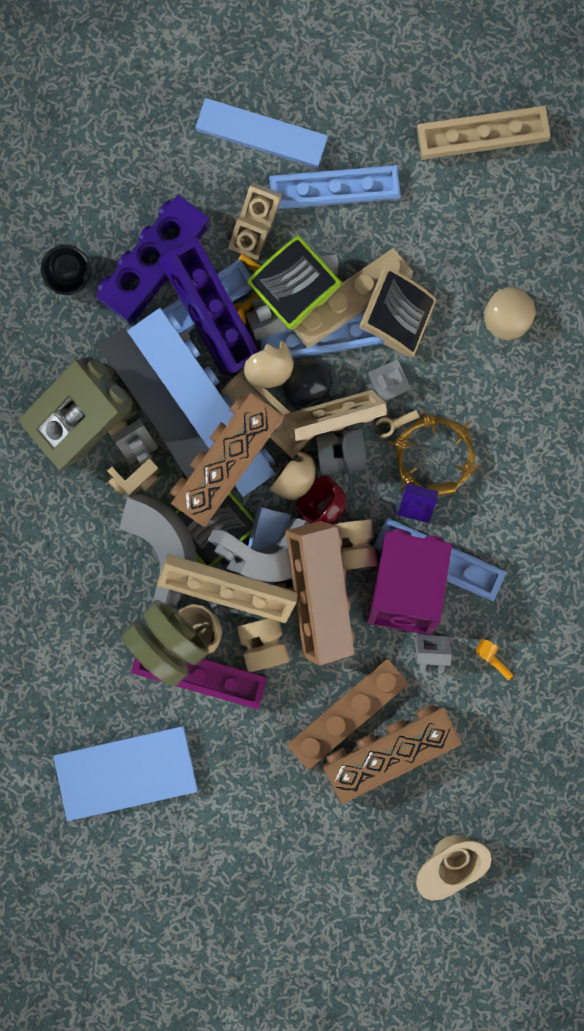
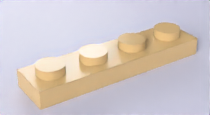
[417,106,551,160]
[293,248,413,349]
[157,554,298,623]

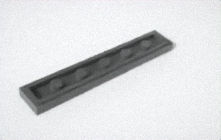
[97,328,234,488]

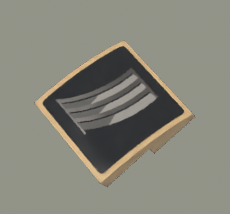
[359,266,437,358]

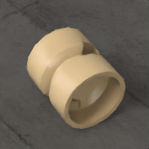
[333,520,378,571]
[237,619,290,672]

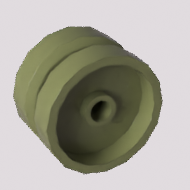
[122,600,209,687]

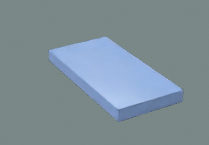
[53,726,198,821]

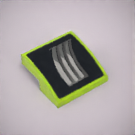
[246,235,343,330]
[175,493,254,567]

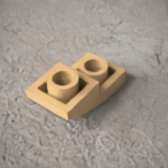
[228,183,283,260]

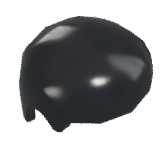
[40,244,91,296]
[282,355,333,408]

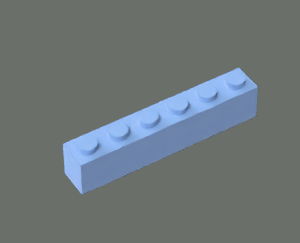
[127,308,276,497]

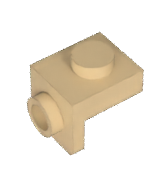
[107,458,161,496]

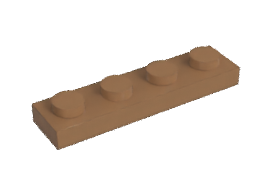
[287,658,409,770]

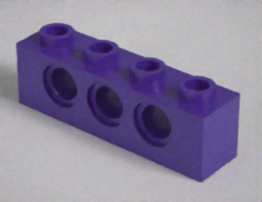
[96,194,210,326]
[158,237,259,375]

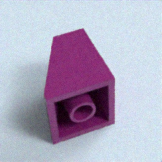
[367,529,452,636]

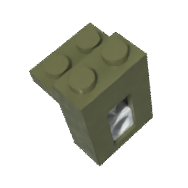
[18,356,140,471]

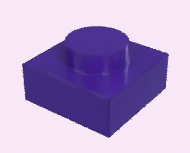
[397,483,438,523]

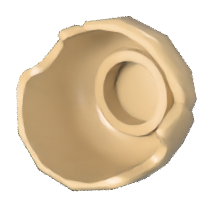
[484,286,536,340]
[244,341,294,388]
[269,452,316,500]
[177,604,222,655]

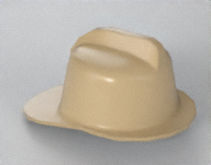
[416,835,492,901]

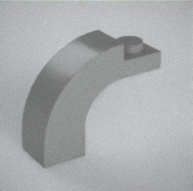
[119,494,197,608]
[207,518,311,582]

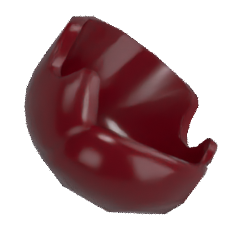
[295,476,346,524]

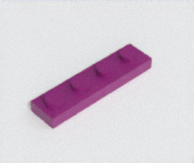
[131,657,268,710]

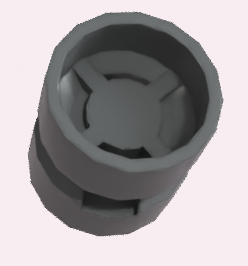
[315,428,367,477]

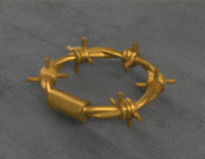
[387,408,483,497]

